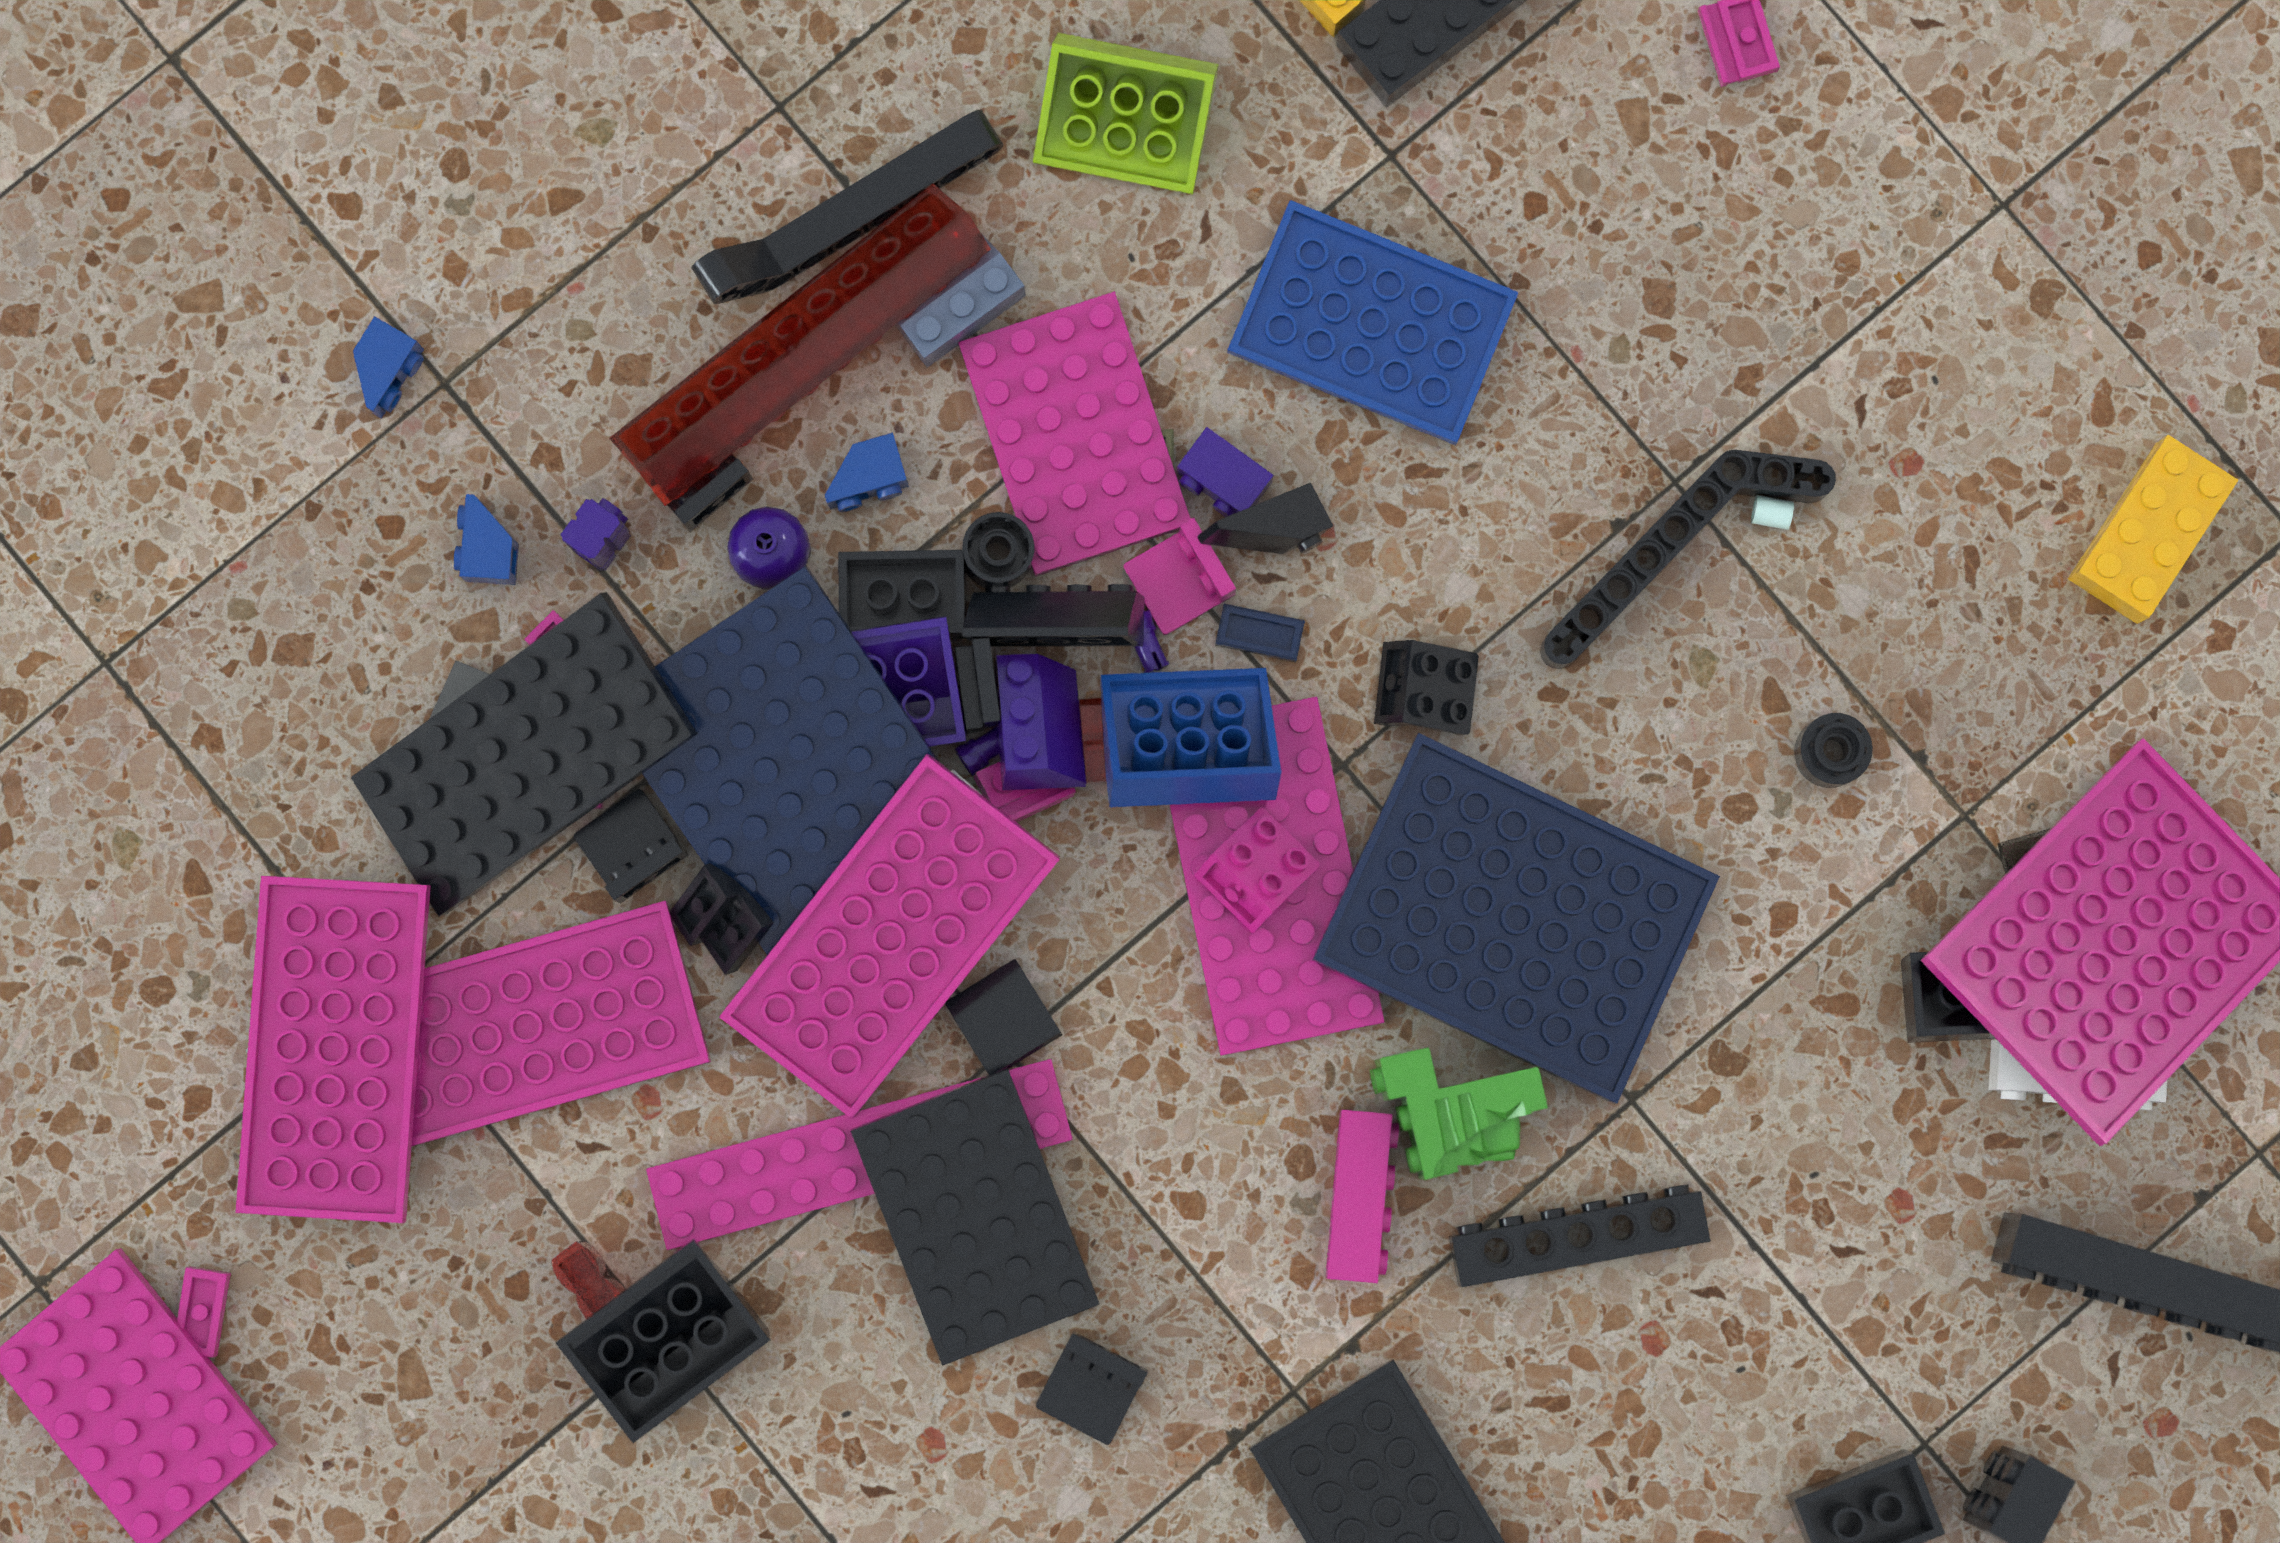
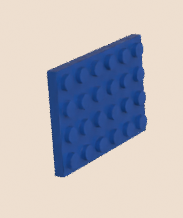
[1227,200,1519,445]

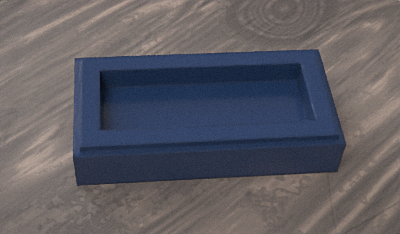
[1215,603,1305,662]

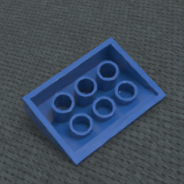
[1100,668,1281,807]

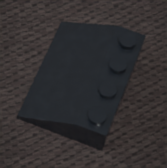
[555,1238,770,1443]

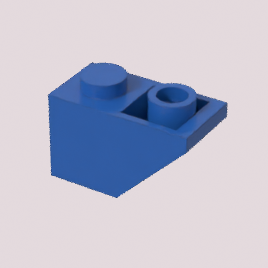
[353,316,424,419]
[825,432,909,512]
[454,494,519,585]

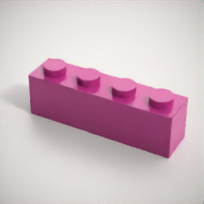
[1325,1110,1399,1284]

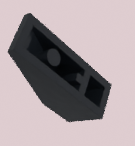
[1197,482,1333,554]

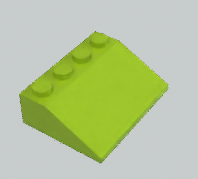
[1032,33,1219,194]

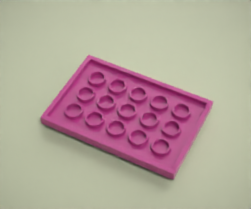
[958,291,1191,577]
[0,1248,278,1543]

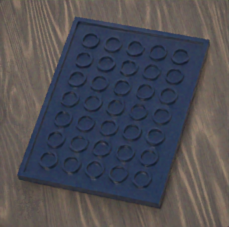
[643,565,940,955]
[1312,733,1720,1104]

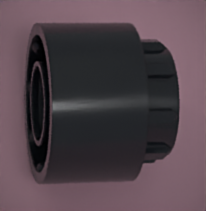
[962,512,1034,588]
[1794,713,1873,788]

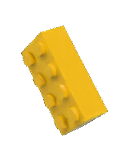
[2068,435,2238,624]

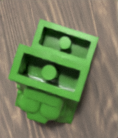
[1369,1047,1548,1180]

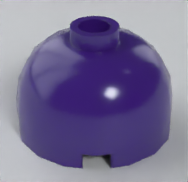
[727,506,811,590]

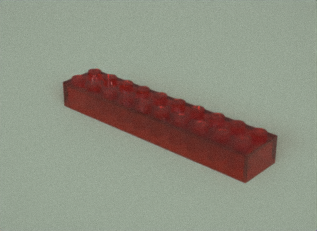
[609,183,991,506]

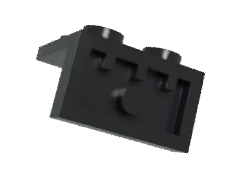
[638,417,753,532]
[1374,640,1479,735]
[574,789,689,904]
[1036,1331,1148,1445]

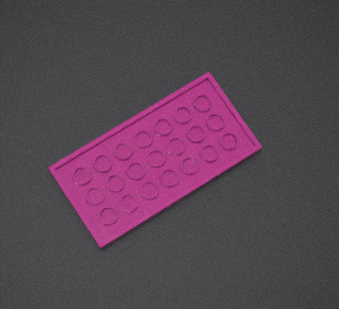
[1169,696,1385,1056]
[719,753,1060,1119]
[235,876,431,1223]
[412,900,711,1147]

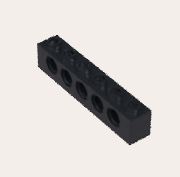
[1449,1184,1711,1288]

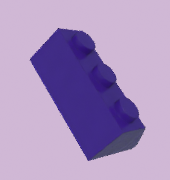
[994,654,1086,790]

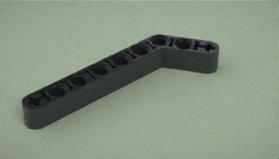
[691,109,1004,304]
[1540,449,1836,669]

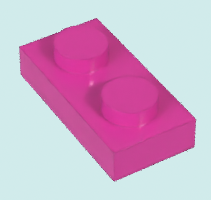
[177,1266,231,1358]

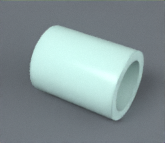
[1751,495,1794,530]

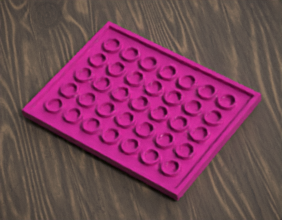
[1921,738,2280,1146]

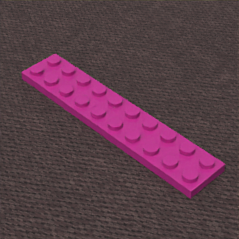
[646,1059,1073,1250]

